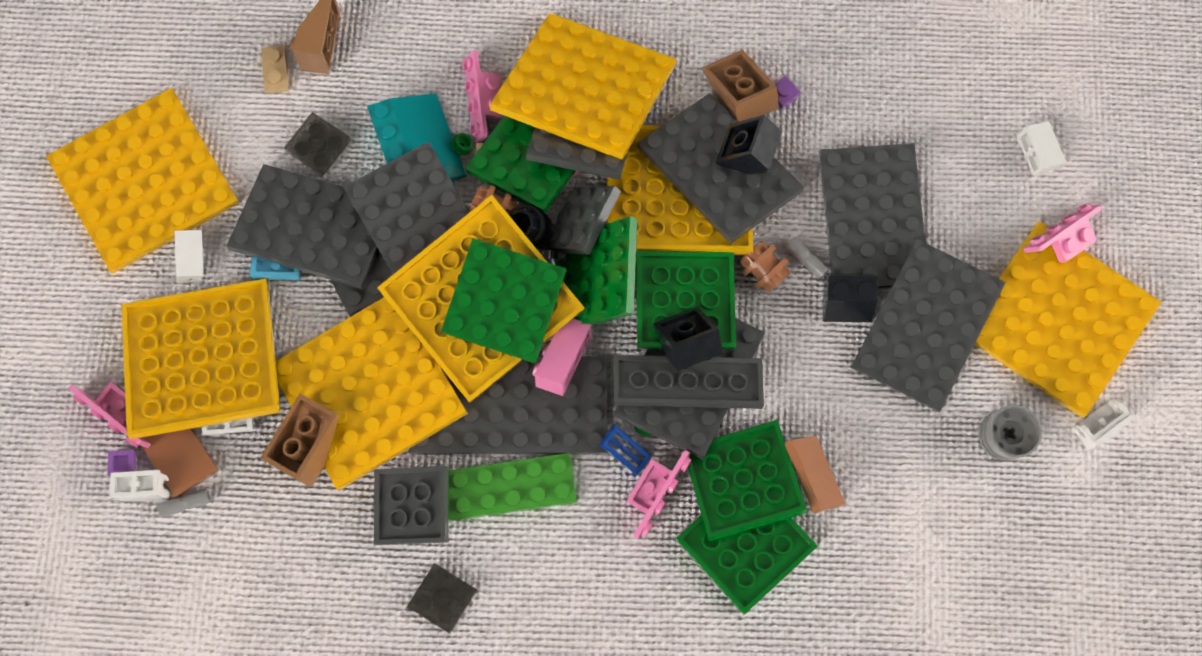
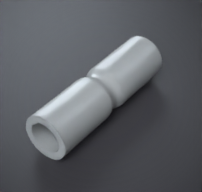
[785,237,829,280]
[157,488,211,518]

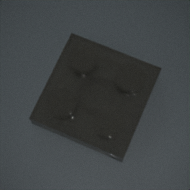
[284,112,351,176]
[407,563,478,634]

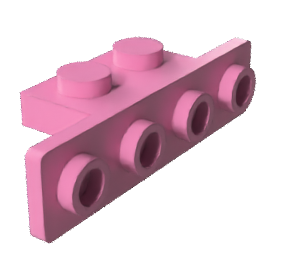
[463,50,504,144]
[1023,203,1102,263]
[68,381,151,448]
[626,450,692,539]

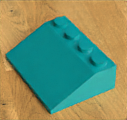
[367,93,467,182]

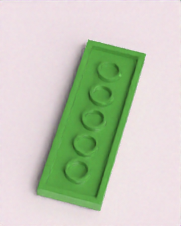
[448,453,577,522]

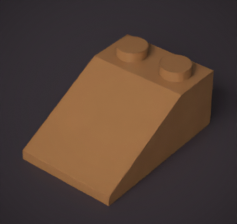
[291,0,340,74]
[702,50,779,121]
[260,394,339,488]

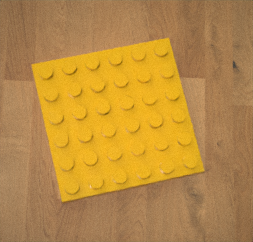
[490,13,677,160]
[46,88,239,274]
[607,125,754,255]
[377,195,585,403]
[974,221,1161,418]
[121,278,280,439]
[276,297,468,491]

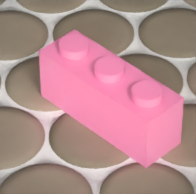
[533,319,591,396]

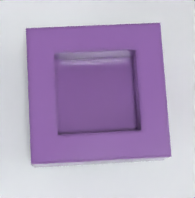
[775,76,800,109]
[108,450,136,477]

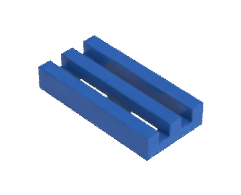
[598,425,652,475]

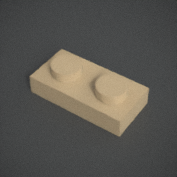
[261,45,290,94]

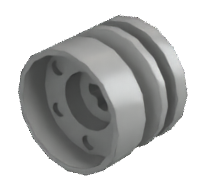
[978,405,1042,461]

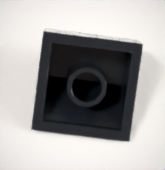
[715,115,782,175]
[823,273,878,323]
[653,306,723,371]

